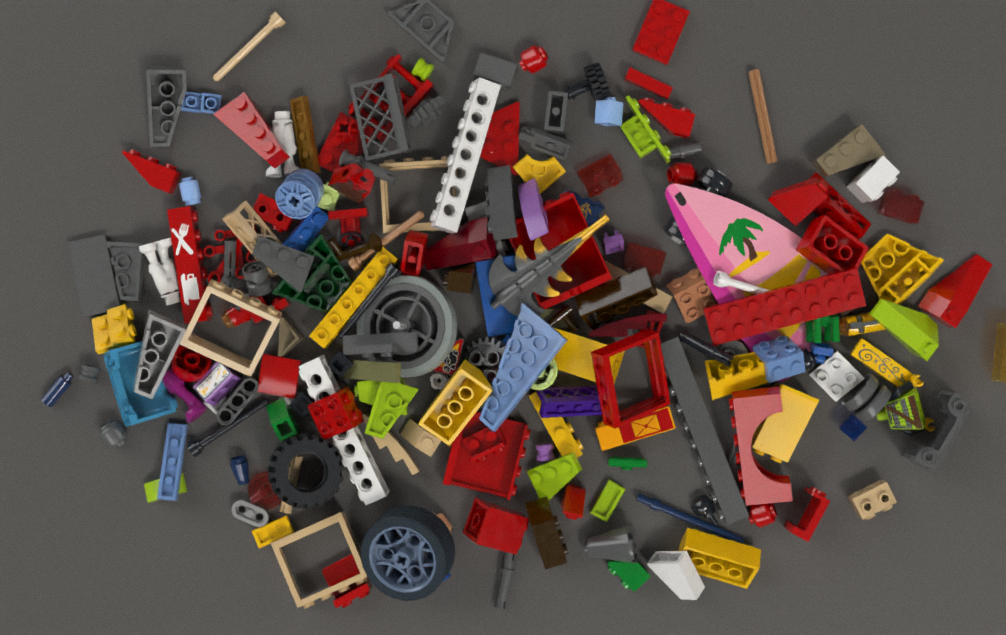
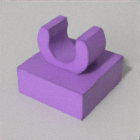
[603,230,624,255]

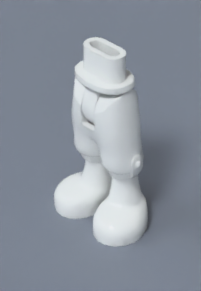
[266,111,300,178]
[139,237,181,306]

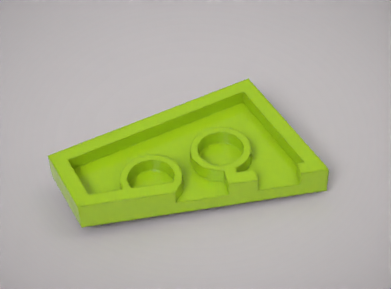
[365,382,419,439]
[527,452,582,501]

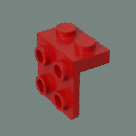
[308,387,364,439]
[322,554,373,608]

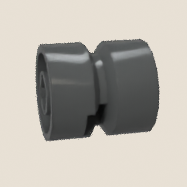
[242,261,273,297]

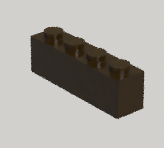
[443,262,476,294]
[575,267,658,330]

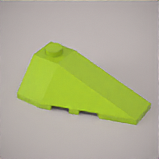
[869,299,939,361]

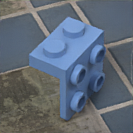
[752,336,806,383]

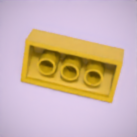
[418,360,493,446]
[678,528,761,589]

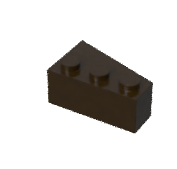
[525,496,569,570]

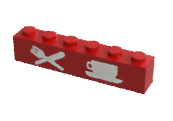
[167,206,213,324]

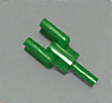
[805,315,840,343]

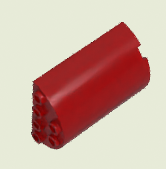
[509,191,613,309]

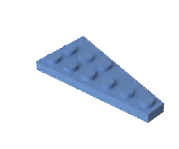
[479,303,567,432]

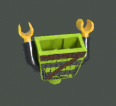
[876,374,935,435]

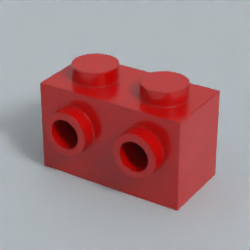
[253,193,294,233]

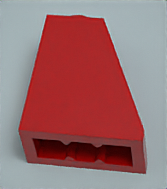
[768,177,832,226]

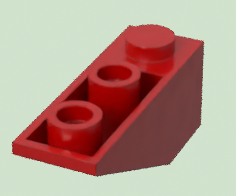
[638,97,695,139]
[122,149,181,194]
[561,483,586,520]

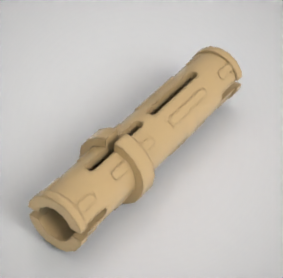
[279,455,303,514]

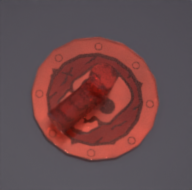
[248,471,282,509]

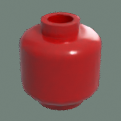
[519,45,549,74]
[667,162,697,187]
[748,503,778,528]

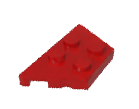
[480,102,520,176]

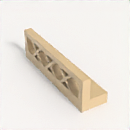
[222,200,282,277]

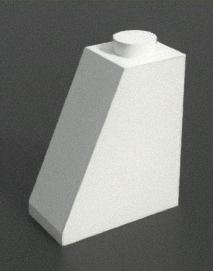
[647,551,705,600]

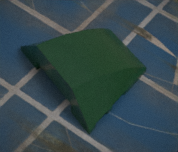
[272,233,352,313]

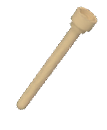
[213,11,286,81]

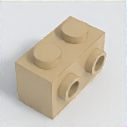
[848,479,897,520]

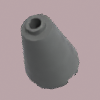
[584,524,638,563]

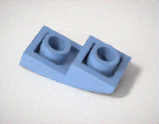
[181,92,222,114]

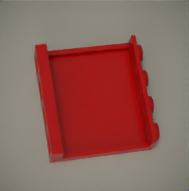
[443,412,531,500]

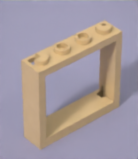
[379,156,461,234]
[180,279,282,377]
[271,511,368,609]

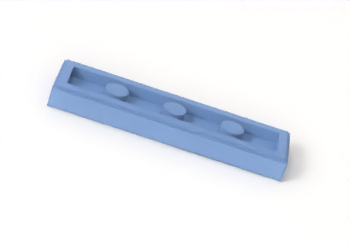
[157,423,188,501]

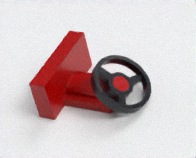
[328,208,369,255]

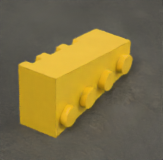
[704,352,768,400]

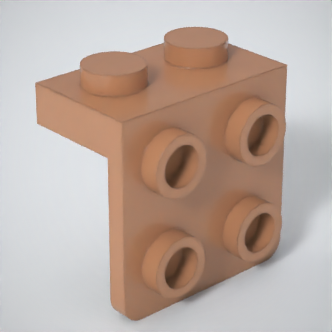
[666,268,719,323]

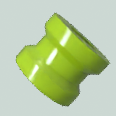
[411,58,435,82]

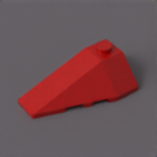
[917,254,993,328]

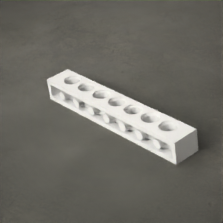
[430,77,501,234]
[299,354,390,505]

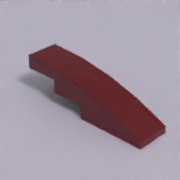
[589,313,667,337]

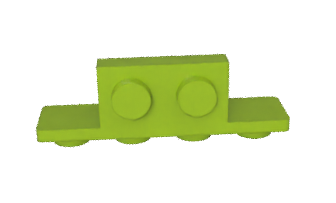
[620,95,671,163]

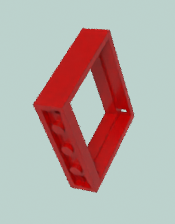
[591,329,670,429]

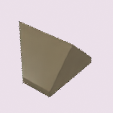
[278,317,305,356]

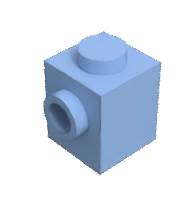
[594,97,623,126]

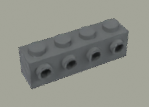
[484,165,518,241]

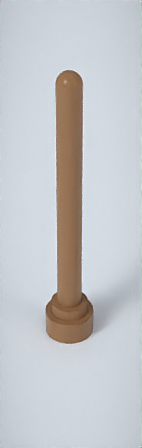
[348,211,424,271]

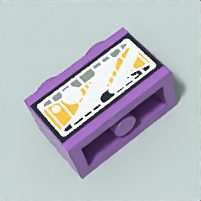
[193,362,241,406]

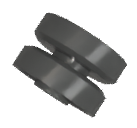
[842,373,892,423]

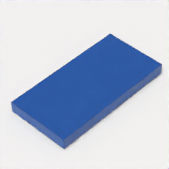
[475,255,518,337]

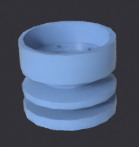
[275,169,324,219]

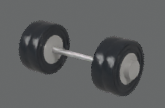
[663,166,733,246]

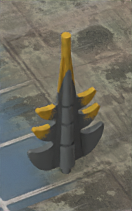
[489,214,610,317]

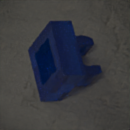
[839,414,867,441]

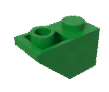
[266,397,300,442]
[606,560,651,592]

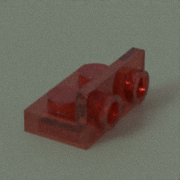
[577,154,623,198]

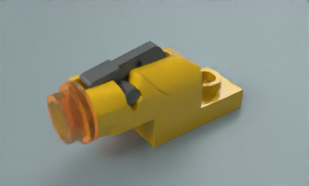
[839,312,886,336]

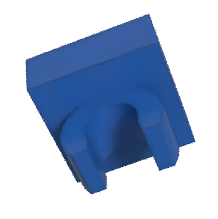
[810,342,834,364]

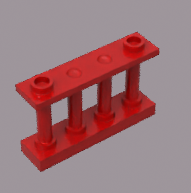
[348,54,434,143]

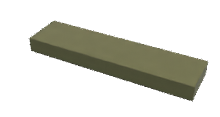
[342,359,401,383]

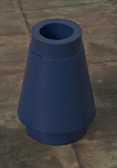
[229,455,249,485]

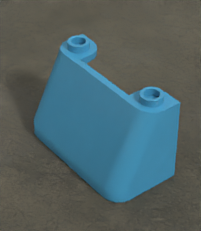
[104,341,178,427]

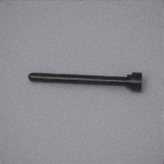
[338,262,402,338]
[187,398,269,457]

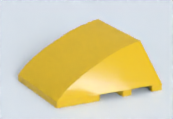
[861,234,944,305]

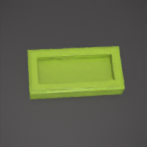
[590,479,625,522]

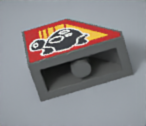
[433,338,465,376]

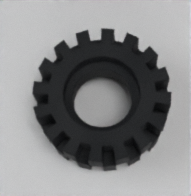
[584,62,610,101]

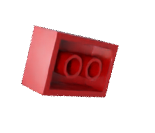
[795,215,869,274]

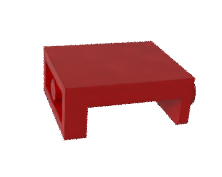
[783,486,830,542]

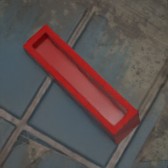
[624,67,673,100]

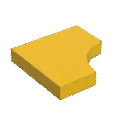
[512,154,566,194]

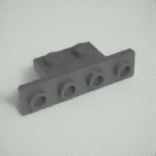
[343,332,418,358]

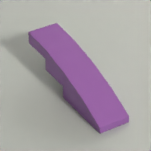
[518,178,549,240]

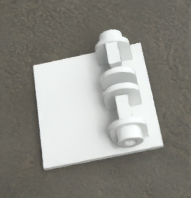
[809,351,865,402]

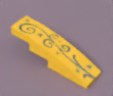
[850,338,921,389]

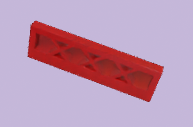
[810,172,871,240]

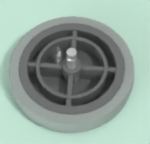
[357,275,457,378]

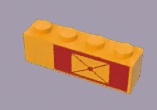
[594,405,676,451]

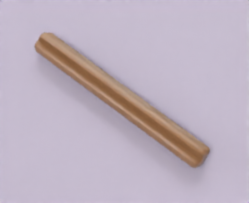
[749,69,777,164]

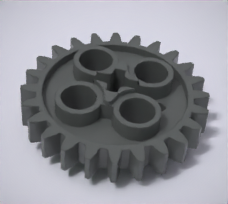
[460,337,506,386]

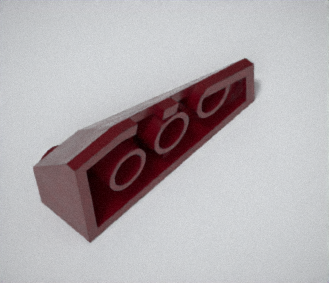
[424,216,498,270]

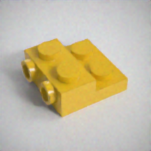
[92,304,137,354]

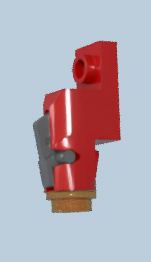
[221,293,291,329]

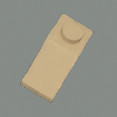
[400,419,441,457]

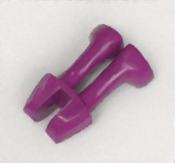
[162,370,207,424]

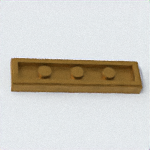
[290,96,320,173]

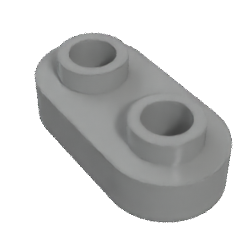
[232,499,270,527]

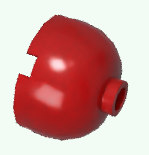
[171,345,211,382]

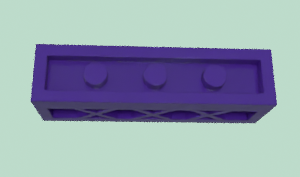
[537,385,602,418]

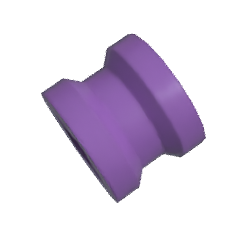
[536,443,555,461]

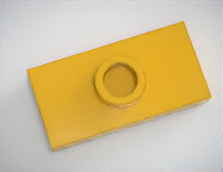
[251,515,295,549]

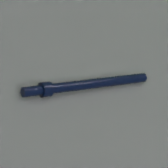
[636,494,744,544]

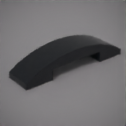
[289,350,354,418]

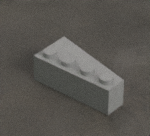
[133,310,186,399]

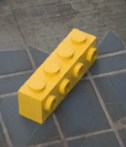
[528,390,584,458]

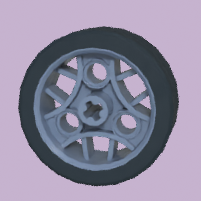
[361,505,455,601]

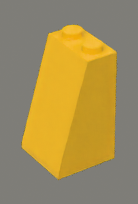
[554,328,625,384]
[751,383,819,463]

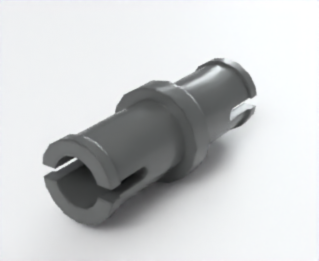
[663,141,702,161]

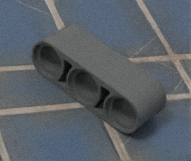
[217,375,258,425]

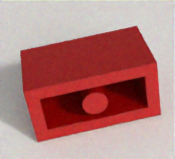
[401,230,429,277]

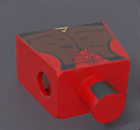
[328,163,375,204]

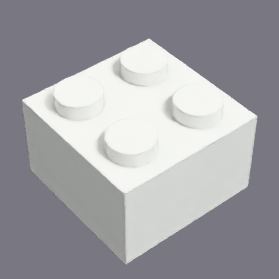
[846,156,900,203]

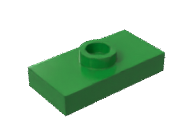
[607,457,647,470]

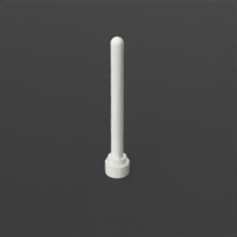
[713,271,768,294]

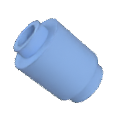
[179,177,202,206]

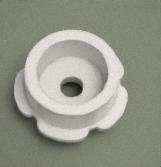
[430,372,449,390]

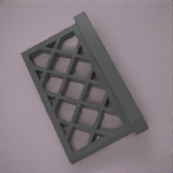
[350,73,413,161]

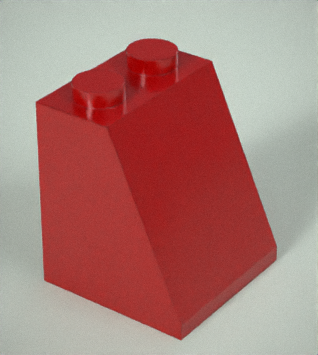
[463,497,529,555]

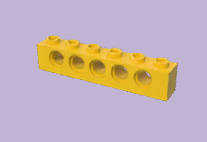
[309,247,400,348]

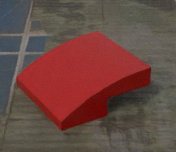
[258,354,302,399]

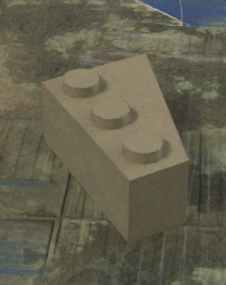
[812,124,886,178]

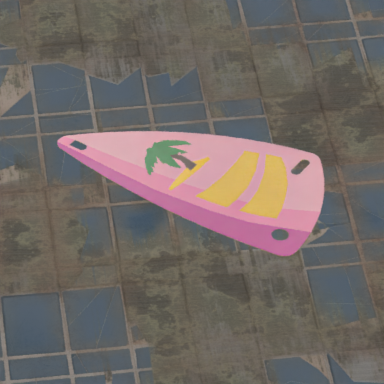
[665,184,834,382]

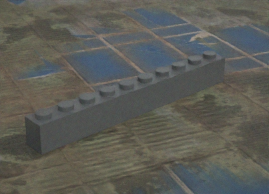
[660,337,749,525]

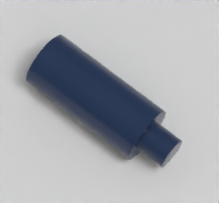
[41,372,74,407]

